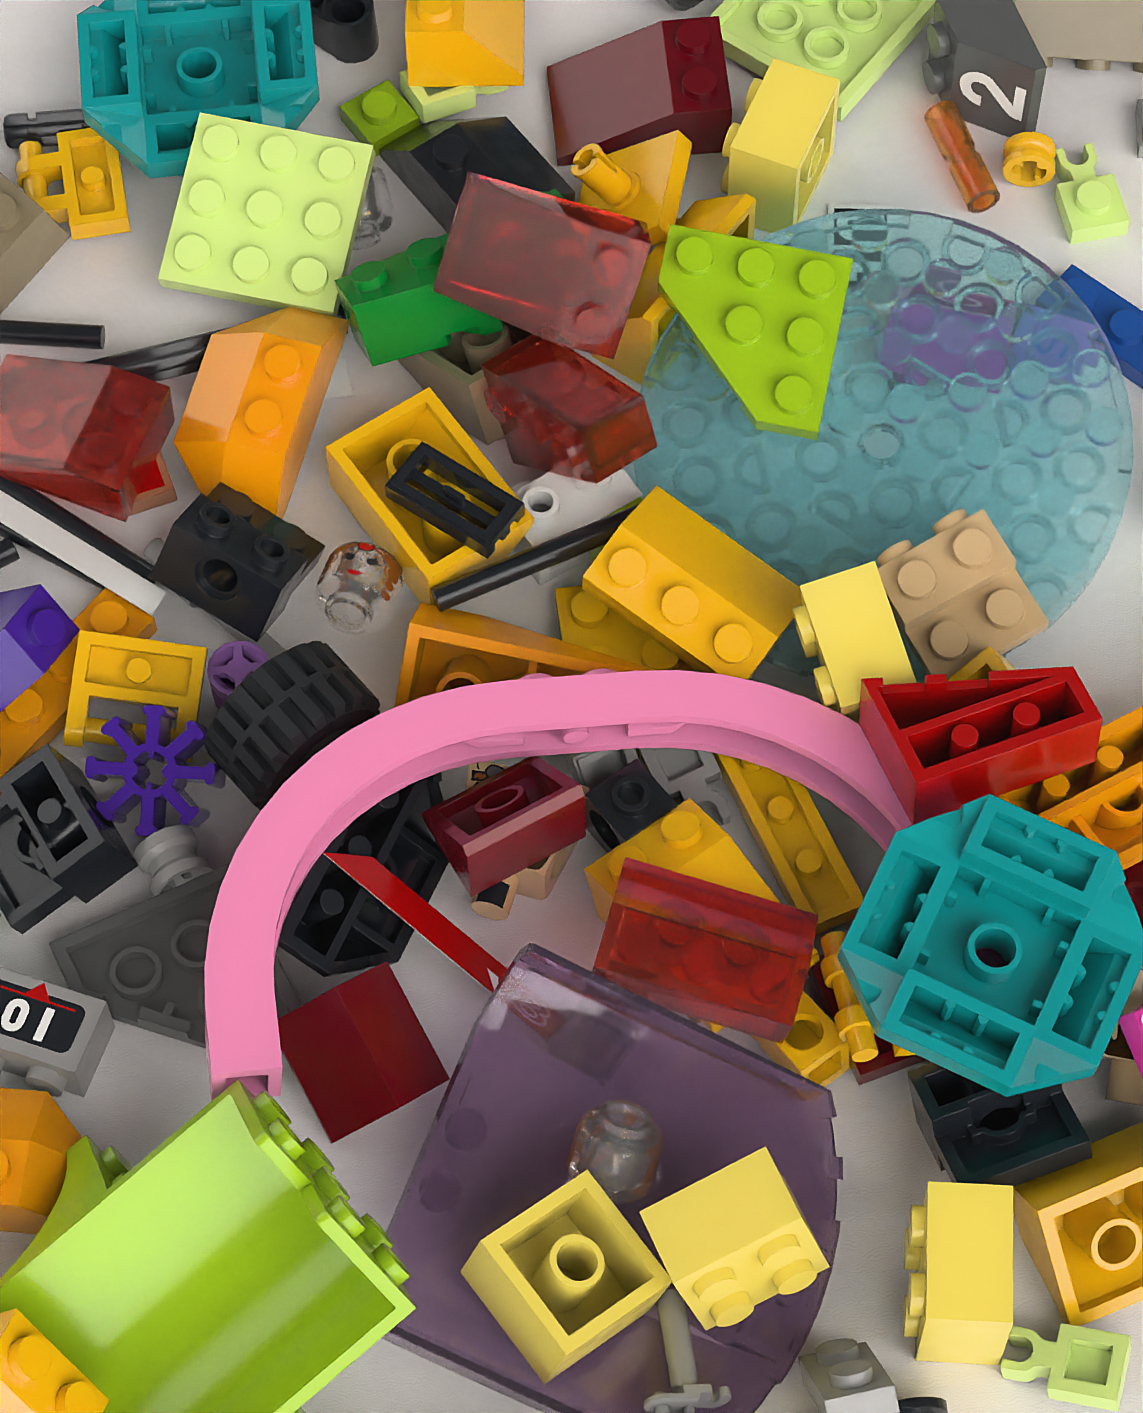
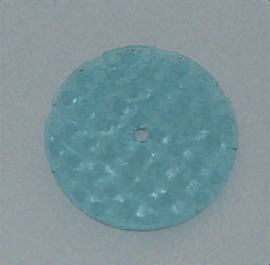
[633,209,1134,683]

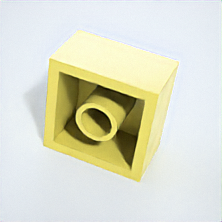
[720,58,840,240]
[792,561,917,724]
[639,1146,830,1331]
[460,1170,672,1384]
[903,1181,1013,1365]

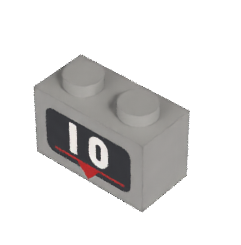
[0,967,115,1097]

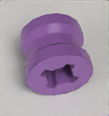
[207,641,269,709]

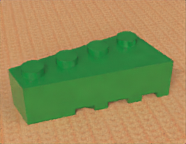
[334,188,614,367]

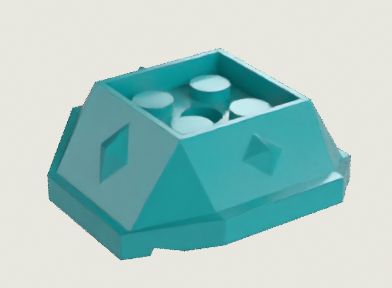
[77,0,320,178]
[837,794,1143,1097]

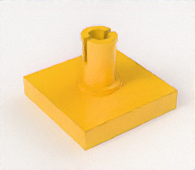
[571,130,692,261]

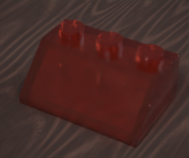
[587,857,819,1044]

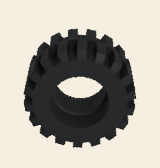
[204,641,380,811]

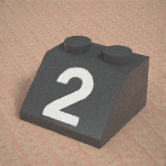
[922,0,1047,138]

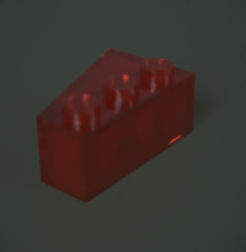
[481,329,658,484]

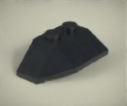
[379,116,575,233]
[278,772,449,977]

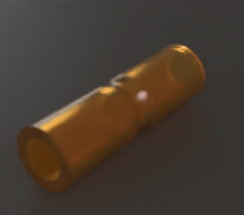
[924,101,1000,213]

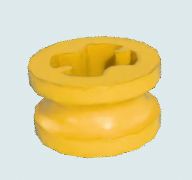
[1003,132,1056,187]

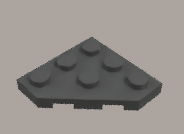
[49,863,301,1049]

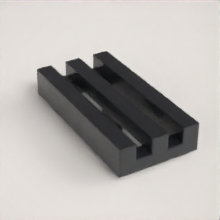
[385,441,525,559]

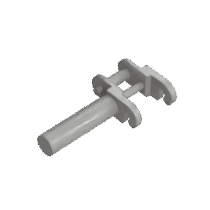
[643,1289,731,1413]

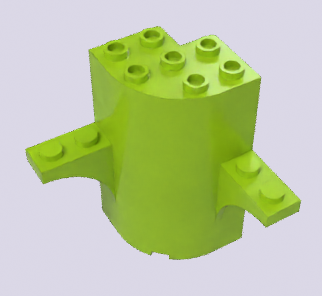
[0,1079,416,1413]

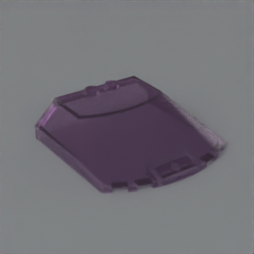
[382,943,843,1413]

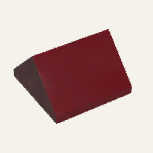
[421,756,586,897]
[278,961,450,1144]

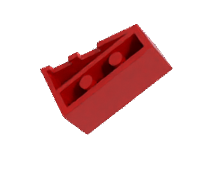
[858,666,1103,825]

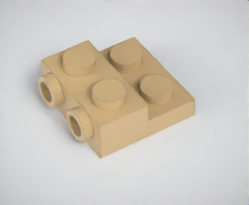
[877,508,1049,680]

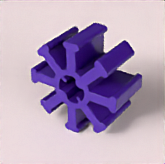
[85,705,226,837]

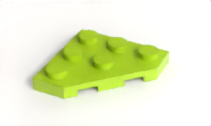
[658,224,853,440]

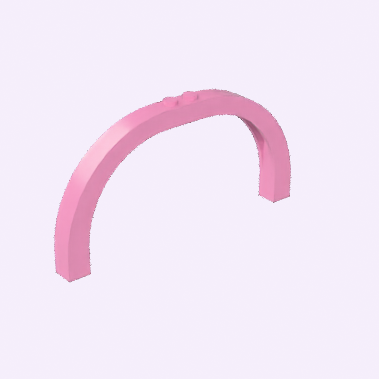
[204,668,1006,1101]

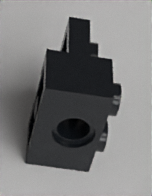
[150,482,326,642]
[0,744,138,934]
[907,1062,1092,1187]

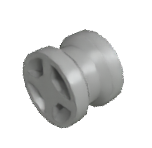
[134,825,213,897]

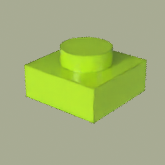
[340,79,420,157]

